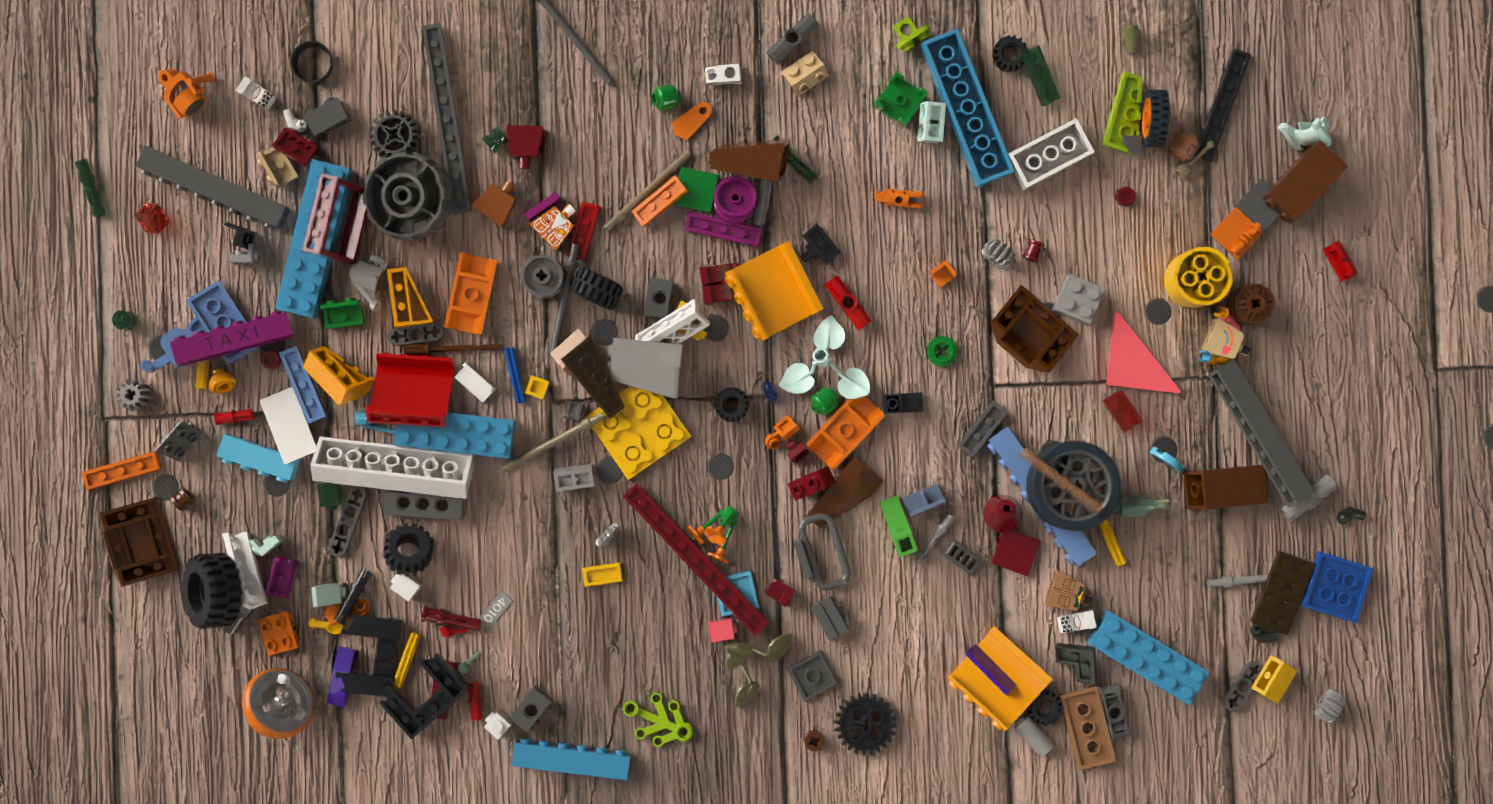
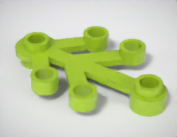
[623,692,693,747]

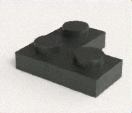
[1055,643,1097,684]

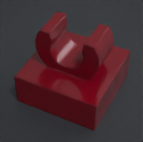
[786,440,809,465]

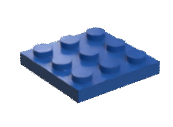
[1301,551,1374,623]

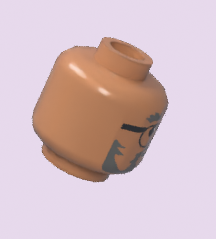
[1170,132,1199,162]

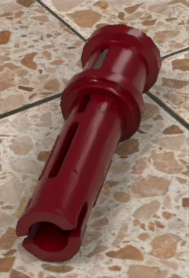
[421,605,481,631]

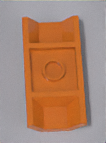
[444,252,498,335]
[805,396,886,471]

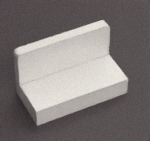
[455,363,496,403]

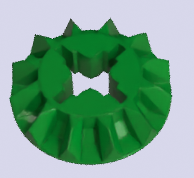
[927,336,957,367]

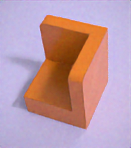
[929,260,957,288]

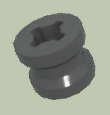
[564,400,584,422]

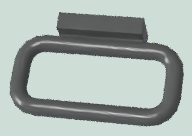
[793,513,851,590]

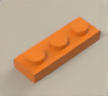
[631,175,688,227]

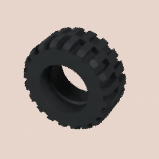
[181,553,243,629]

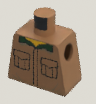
[1044,570,1093,611]

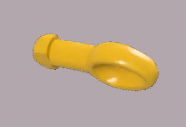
[308,618,346,634]

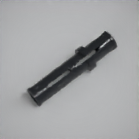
[333,568,372,625]

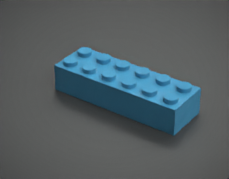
[394,412,516,459]
[1086,610,1210,705]

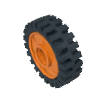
[1140,89,1170,147]

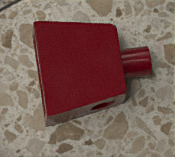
[506,125,545,170]

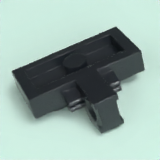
[800,224,841,265]

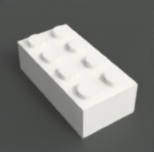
[1008,118,1094,191]

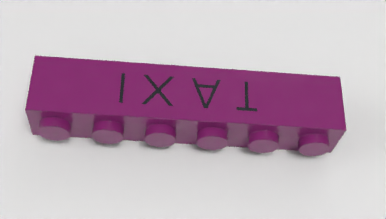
[170,311,293,367]

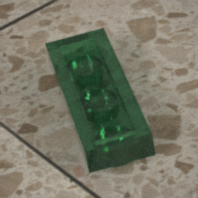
[1021,45,1060,106]

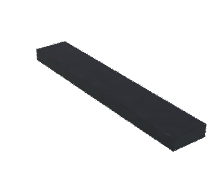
[1194,48,1252,162]

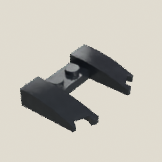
[335,614,402,697]
[379,653,471,740]

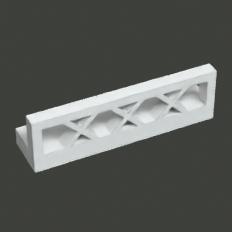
[635,299,710,344]
[223,531,268,610]

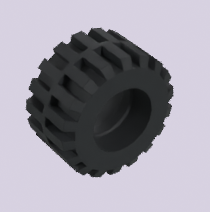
[570,268,624,310]
[384,523,434,576]

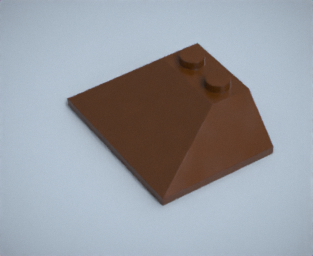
[990,285,1079,373]
[99,497,179,587]

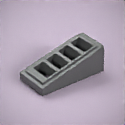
[941,538,984,577]

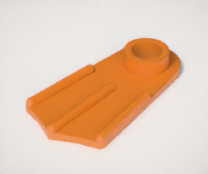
[671,102,712,141]
[324,599,370,626]

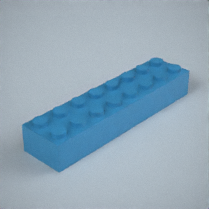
[920,28,1014,188]
[275,159,354,319]

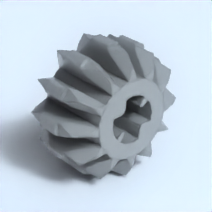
[982,238,1015,269]
[116,379,151,411]
[1314,689,1345,723]

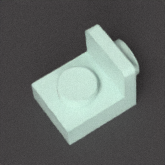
[250,535,284,556]

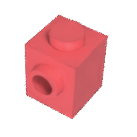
[708,618,738,642]

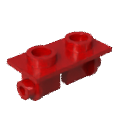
[1322,240,1358,283]

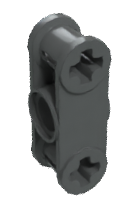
[1098,683,1131,741]

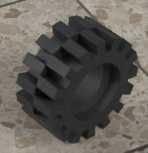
[992,35,1028,72]
[714,387,749,422]
[1026,689,1063,726]

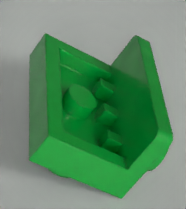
[320,298,365,329]

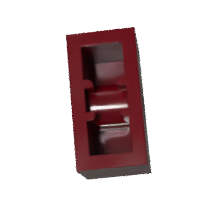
[787,466,836,501]

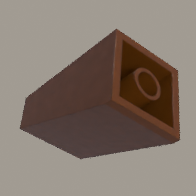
[708,139,791,182]
[1262,141,1348,223]
[1183,465,1268,510]

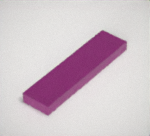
[684,212,763,248]

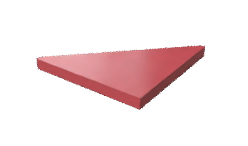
[1106,312,1181,394]

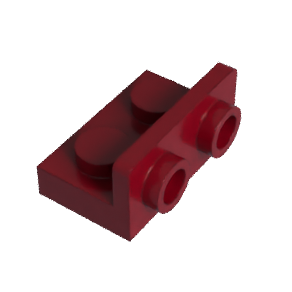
[272,127,319,167]

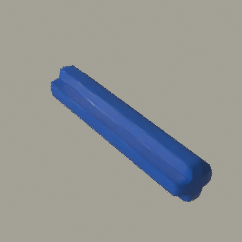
[504,347,527,403]

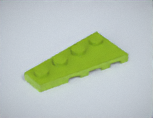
[1102,71,1143,157]

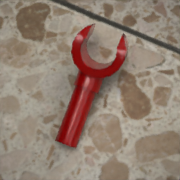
[440,625,468,638]

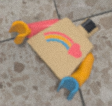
[1197,306,1251,365]

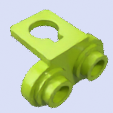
[893,17,931,52]

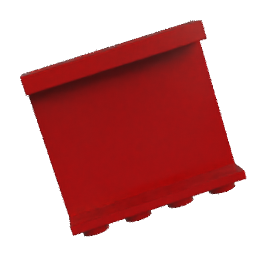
[365,353,455,427]

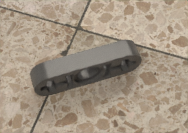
[388,323,445,346]
[1223,661,1263,711]

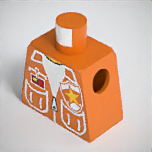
[530,204,577,251]

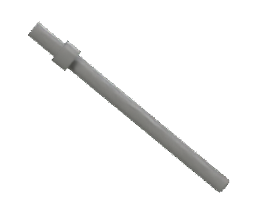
[1207,574,1268,588]

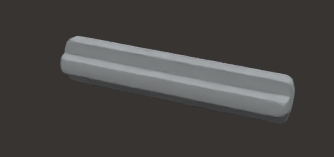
[754,179,773,226]

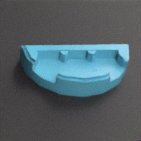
[1149,447,1185,474]

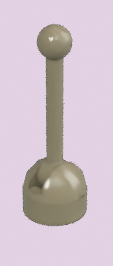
[1175,141,1214,180]

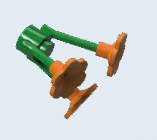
[687,506,739,564]

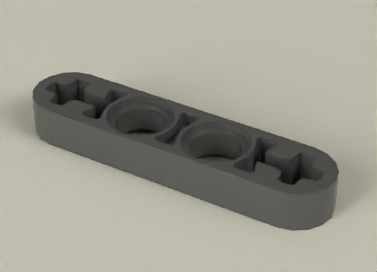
[329,486,368,557]

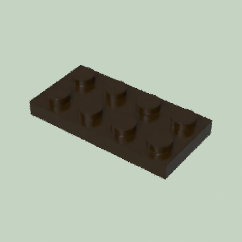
[1250,550,1316,635]

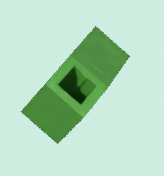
[879,496,918,557]

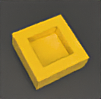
[525,375,550,400]

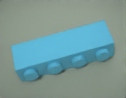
[216,434,301,483]

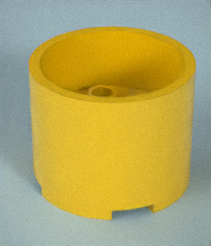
[1164,247,1233,309]

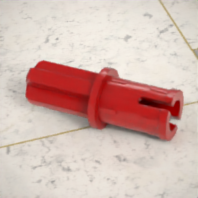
[214,409,254,425]
[467,682,483,721]

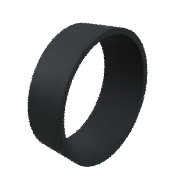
[290,41,333,83]

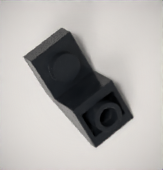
[883,392,924,414]

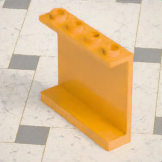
[725,241,823,342]
[947,626,1053,731]

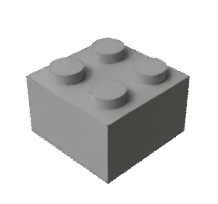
[1052,274,1105,326]

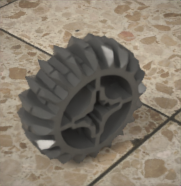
[369,110,421,158]

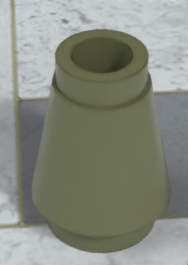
[1122,25,1141,53]

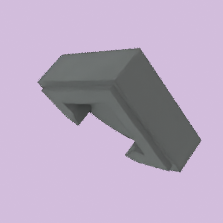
[1121,135,1142,156]

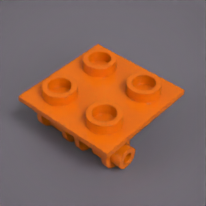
[1210,207,1264,260]
[257,610,301,656]

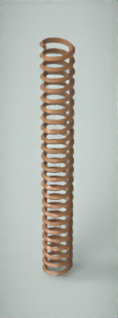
[1019,448,1103,514]

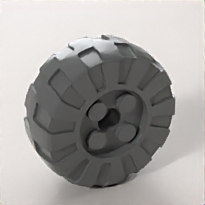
[363,152,454,241]

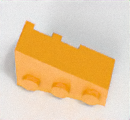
[387,267,433,328]
[303,346,375,406]

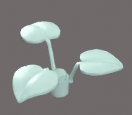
[779,315,870,399]

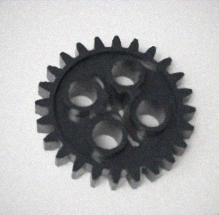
[834,692,897,756]

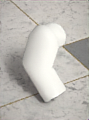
[283,109,307,132]

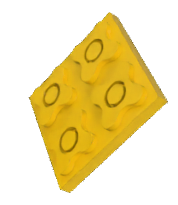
[585,386,692,480]

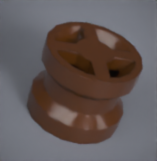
[170,487,195,512]
[804,730,824,751]

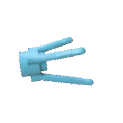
[355,408,396,434]

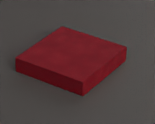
[991,530,1041,577]

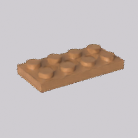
[1059,685,1116,770]

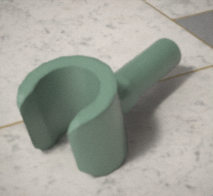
[458,651,481,675]

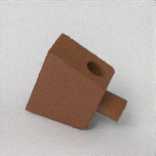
[471,180,517,229]

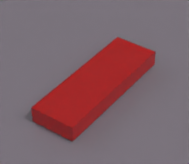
[566,201,601,262]

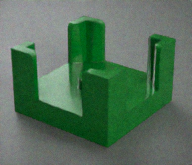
[874,71,928,128]

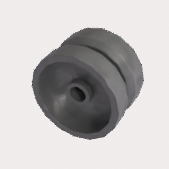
[521,254,565,299]

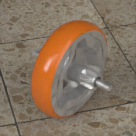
[242,668,314,739]

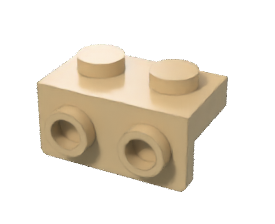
[781,51,828,96]
[257,147,300,188]

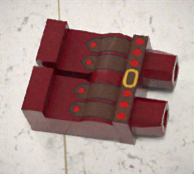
[699,262,742,305]

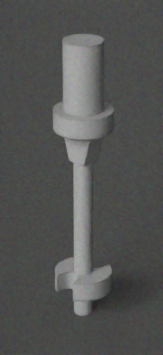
[916,514,955,563]

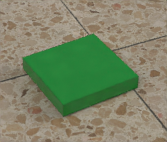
[673,167,719,213]

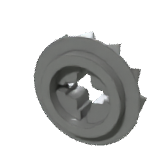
[595,522,621,547]

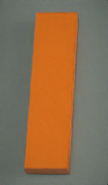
[81,451,162,491]

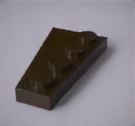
[560,335,625,419]

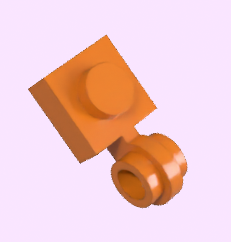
[765,415,800,449]

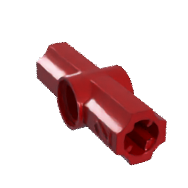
[824,275,872,331]

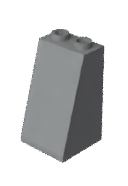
[607,338,683,398]

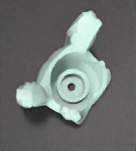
[1278,117,1332,151]

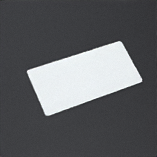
[260,387,316,464]

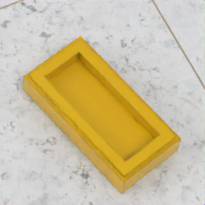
[582,562,623,587]

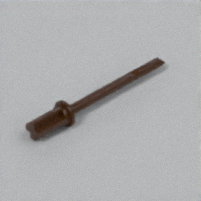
[404,342,502,356]

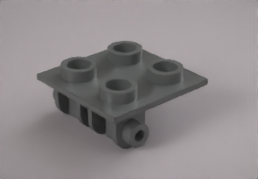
[155,421,203,461]

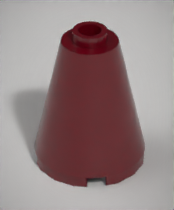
[983,495,1022,533]

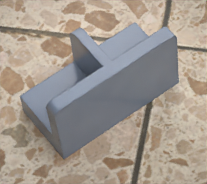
[902,483,946,516]

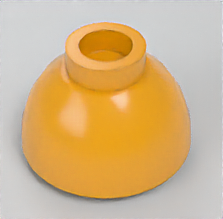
[209,368,237,394]

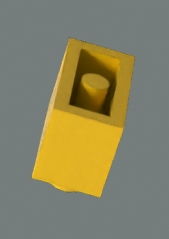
[1251,655,1297,704]

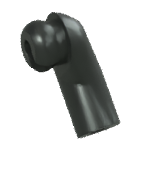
[1337,507,1366,525]
[1250,624,1278,643]

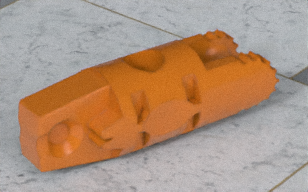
[874,188,925,209]

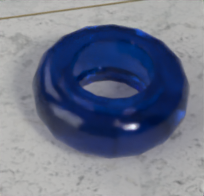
[762,380,778,403]

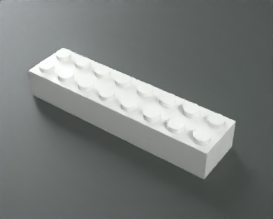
[310,437,474,499]

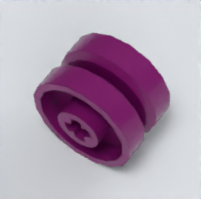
[714,176,756,224]

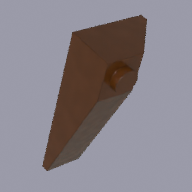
[806,457,884,528]

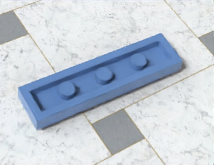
[279,346,327,424]

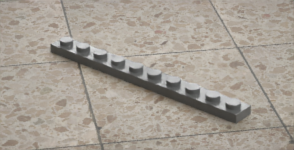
[422,23,472,215]

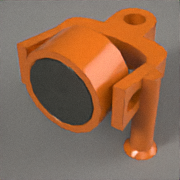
[159,69,215,119]

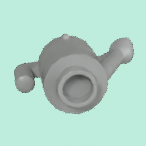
[349,254,388,312]

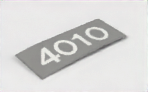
[478,591,513,628]

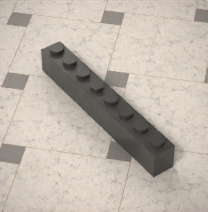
[136,145,290,230]
[1208,360,1315,508]

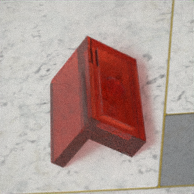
[1102,390,1143,433]

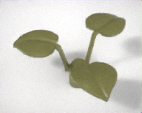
[725,633,792,707]

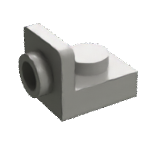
[228,243,260,265]

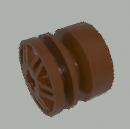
[1227,283,1275,326]

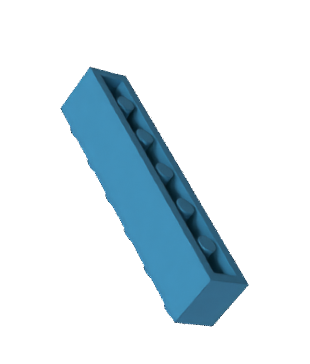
[512,738,631,780]

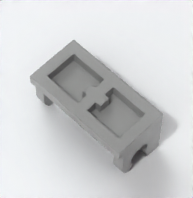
[553,463,595,492]

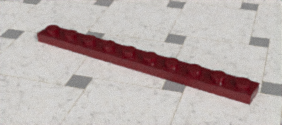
[623,483,769,636]

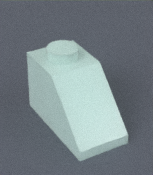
[312,583,347,607]

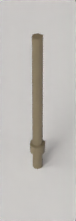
[603,150,693,232]
[502,412,606,472]

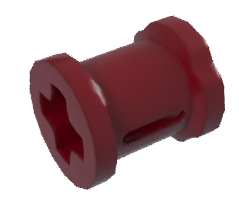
[1022,239,1045,263]

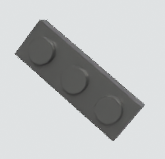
[957,400,1008,457]

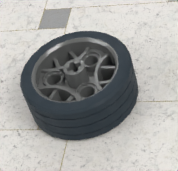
[1026,441,1121,531]

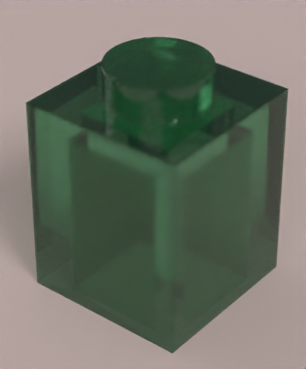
[317,483,343,510]

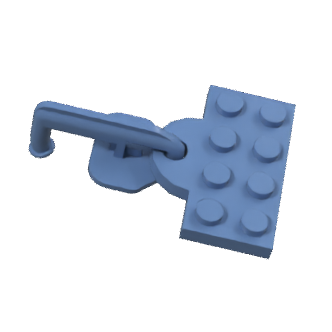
[140,280,258,374]

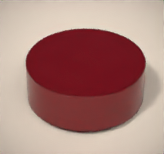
[1115,187,1136,207]
[261,350,282,369]

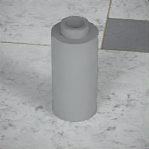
[1014,715,1055,757]

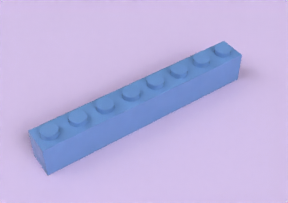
[987,427,1097,566]

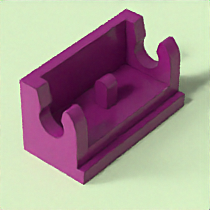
[265,556,298,598]

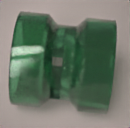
[482,127,508,153]
[112,310,137,330]

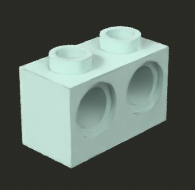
[917,101,946,143]

